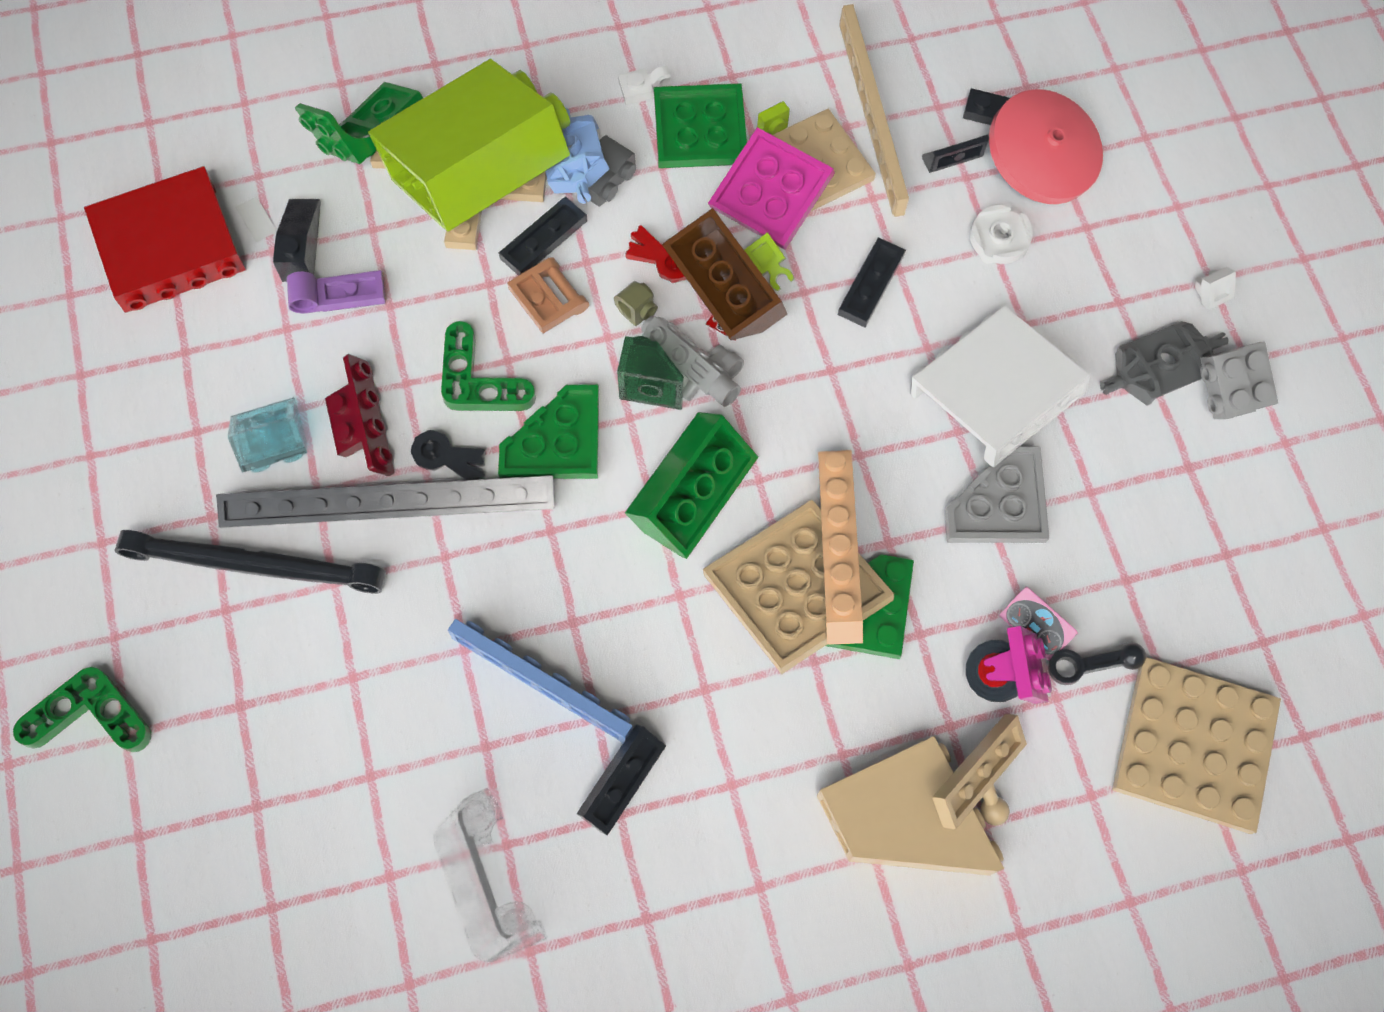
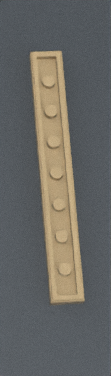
[839,4,909,217]

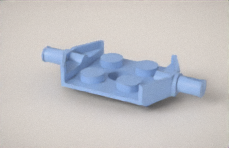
[545,108,610,204]

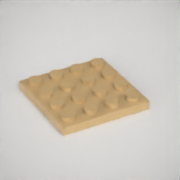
[703,500,894,675]
[1112,657,1281,834]

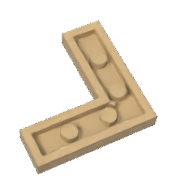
[444,171,547,250]

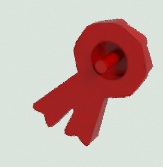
[625,225,686,283]

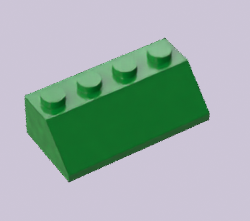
[625,412,758,559]

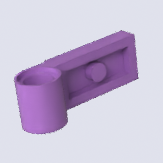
[287,270,386,314]

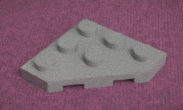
[945,446,1049,543]

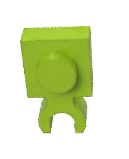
[744,232,794,291]

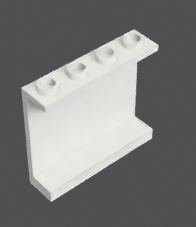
[911,306,1090,468]

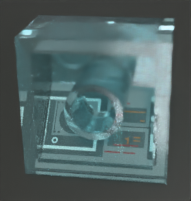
[228,397,307,473]

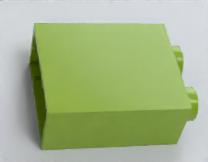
[368,58,570,232]

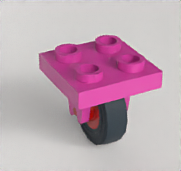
[966,626,1052,704]

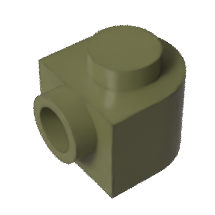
[614,281,658,327]

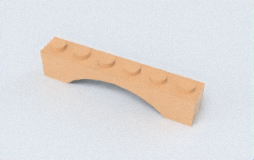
[818,450,863,644]

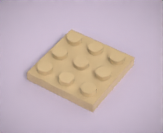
[773,108,876,212]

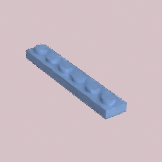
[448,619,633,743]

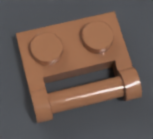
[507,257,589,334]

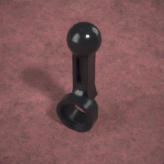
[1048,642,1146,685]

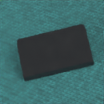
[922,135,989,173]

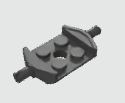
[1100,321,1229,406]

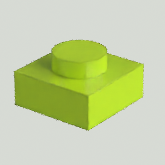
[757,101,790,135]

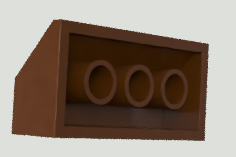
[662,208,788,340]

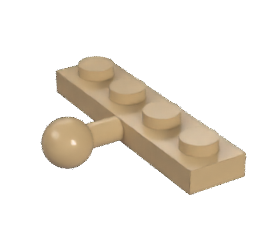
[933,714,1027,829]

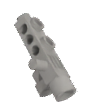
[641,316,744,407]

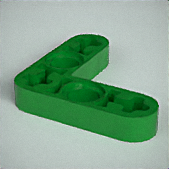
[441,321,536,411]
[13,667,151,752]

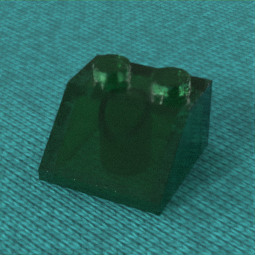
[617,336,684,410]

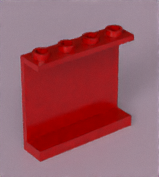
[84,166,246,313]

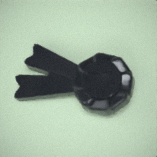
[411,430,486,480]

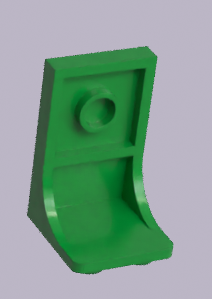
[295,82,423,164]

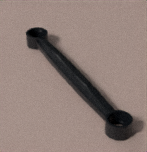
[114,530,386,594]

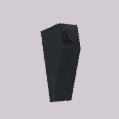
[273,199,321,282]

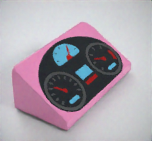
[999,587,1078,661]

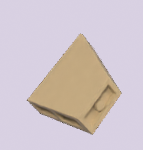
[817,736,1004,876]

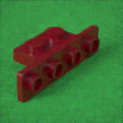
[325,354,395,477]

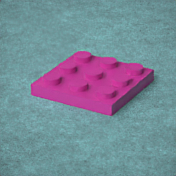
[708,127,835,250]

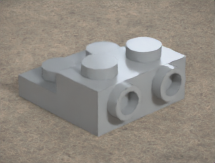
[1200,342,1278,419]

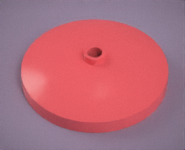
[989,89,1103,204]

